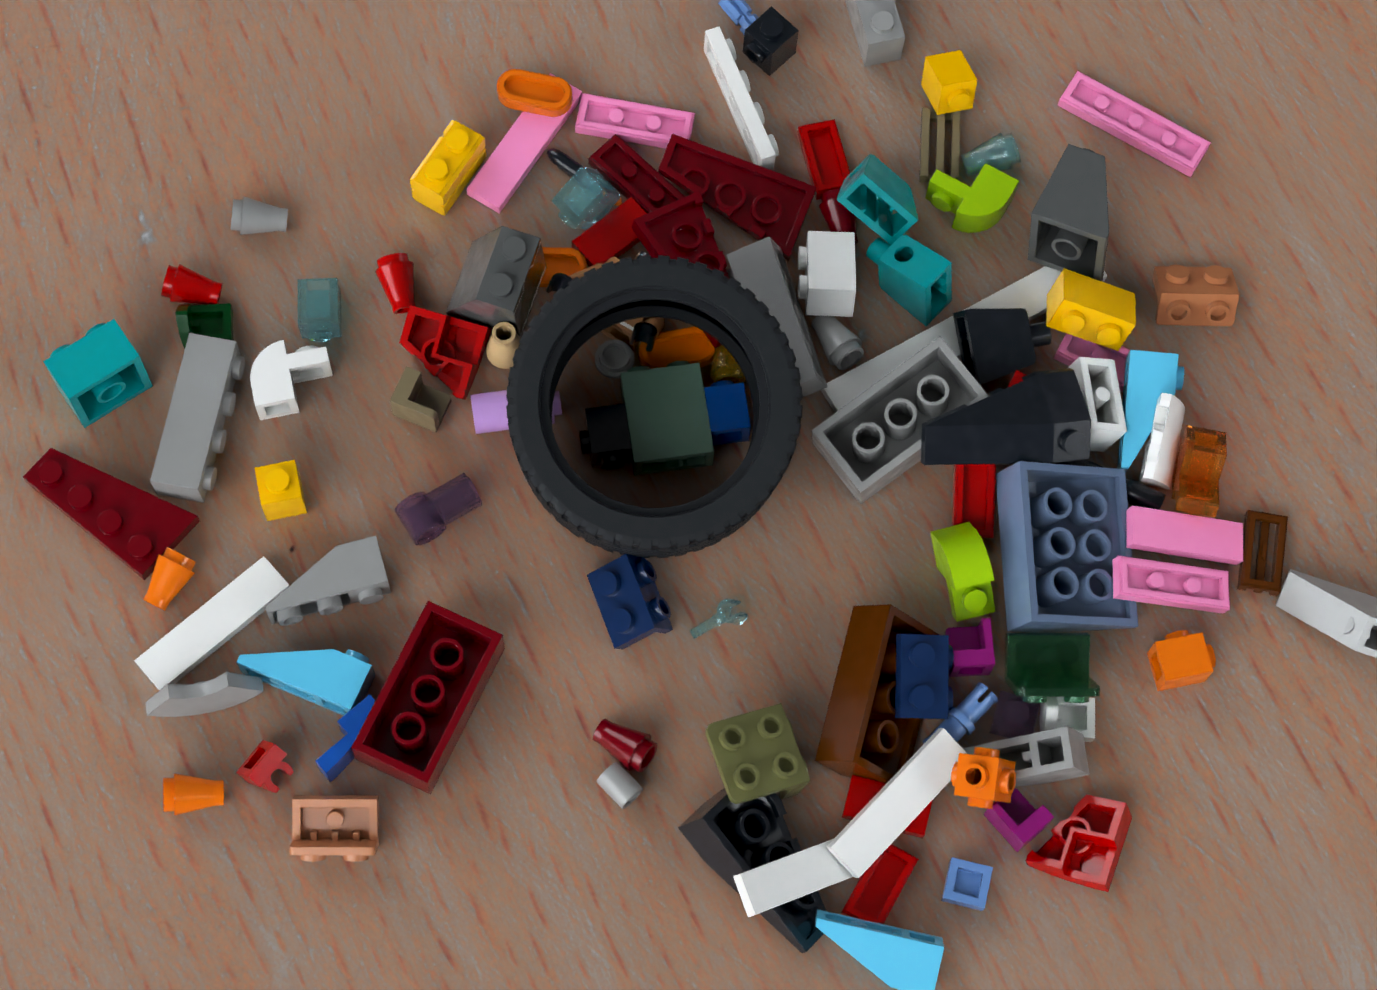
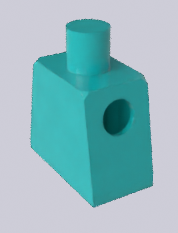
[837,154,918,245]
[866,235,952,327]

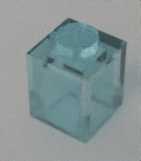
[551,166,622,229]
[298,278,342,342]

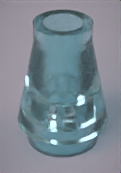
[961,133,1021,176]

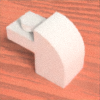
[250,340,333,420]

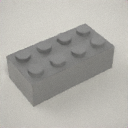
[811,336,989,504]

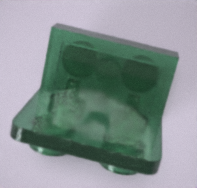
[1005,633,1100,703]

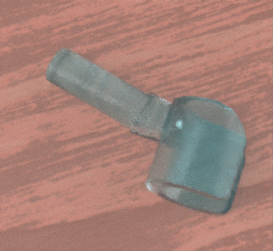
[689,599,748,639]

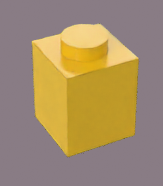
[921,50,977,115]
[254,460,307,521]

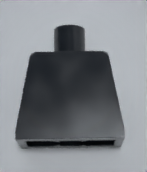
[953,308,1052,384]

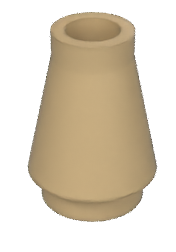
[486,322,521,369]

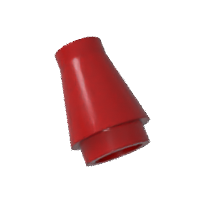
[375,253,416,314]
[161,264,223,304]

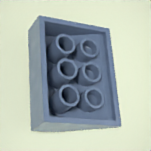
[996,461,1138,633]

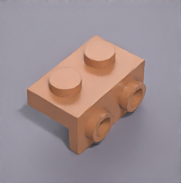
[1152,265,1240,326]
[290,795,379,862]

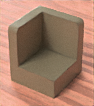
[390,366,451,432]

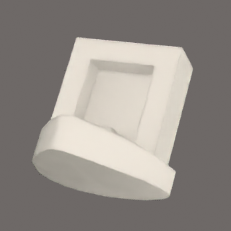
[1039,693,1095,742]

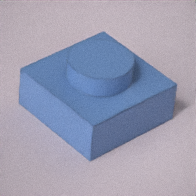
[941,857,993,911]

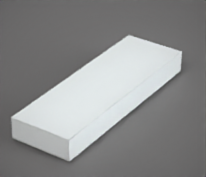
[733,838,853,917]

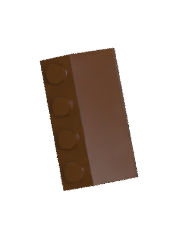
[815,604,939,783]

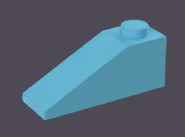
[1117,350,1184,474]
[236,649,375,716]
[815,909,944,990]

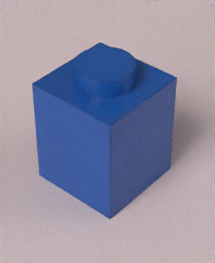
[704,380,751,446]

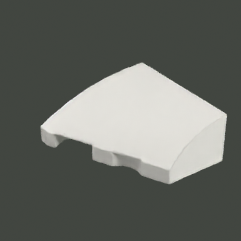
[1139,393,1185,490]

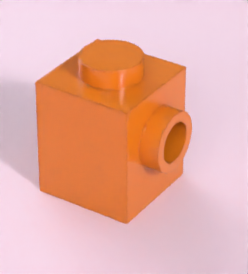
[1147,630,1216,691]

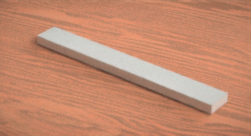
[821,266,1107,413]

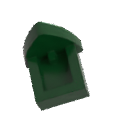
[175,303,234,349]

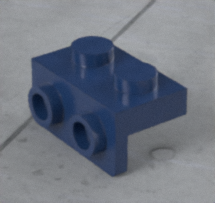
[587,554,673,650]
[895,634,954,719]

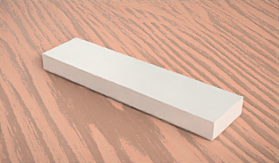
[134,556,290,691]
[826,728,968,878]

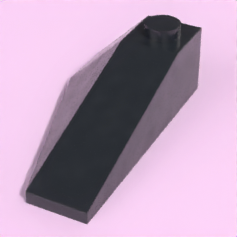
[921,368,1091,465]
[678,788,826,953]

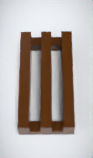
[1237,510,1288,596]

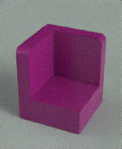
[945,617,995,677]
[983,788,1054,852]

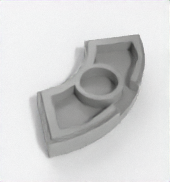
[145,672,264,717]

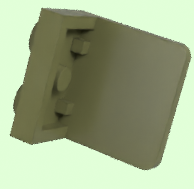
[705,703,810,804]

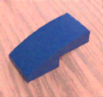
[315,694,375,782]

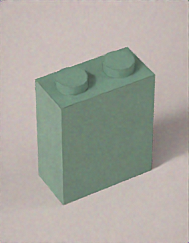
[620,361,714,476]

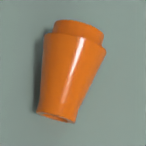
[143,547,196,611]
[163,773,224,816]

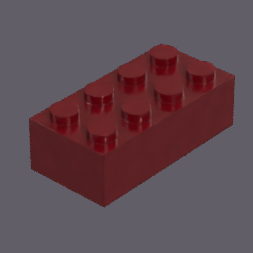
[351,601,505,795]

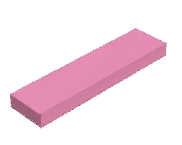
[1057,71,1211,178]
[466,73,582,214]

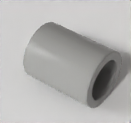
[596,762,643,809]

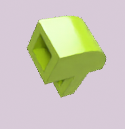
[925,163,1019,233]
[931,522,996,622]

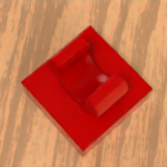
[236,740,294,793]

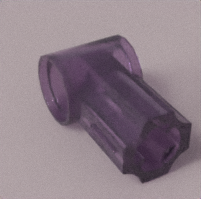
[395,473,482,545]

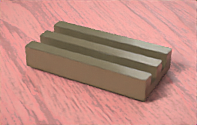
[919,107,961,182]

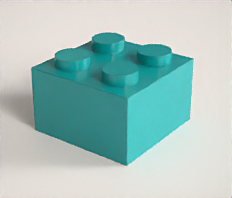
[43,319,153,428]

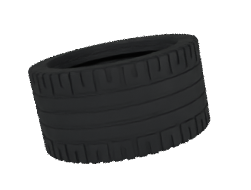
[506,255,803,558]

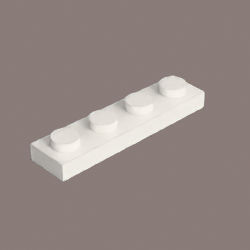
[704,26,779,171]

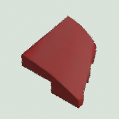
[399,305,492,400]
[1025,794,1132,892]

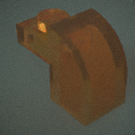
[1171,425,1227,518]

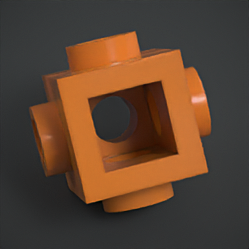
[951,747,1016,809]

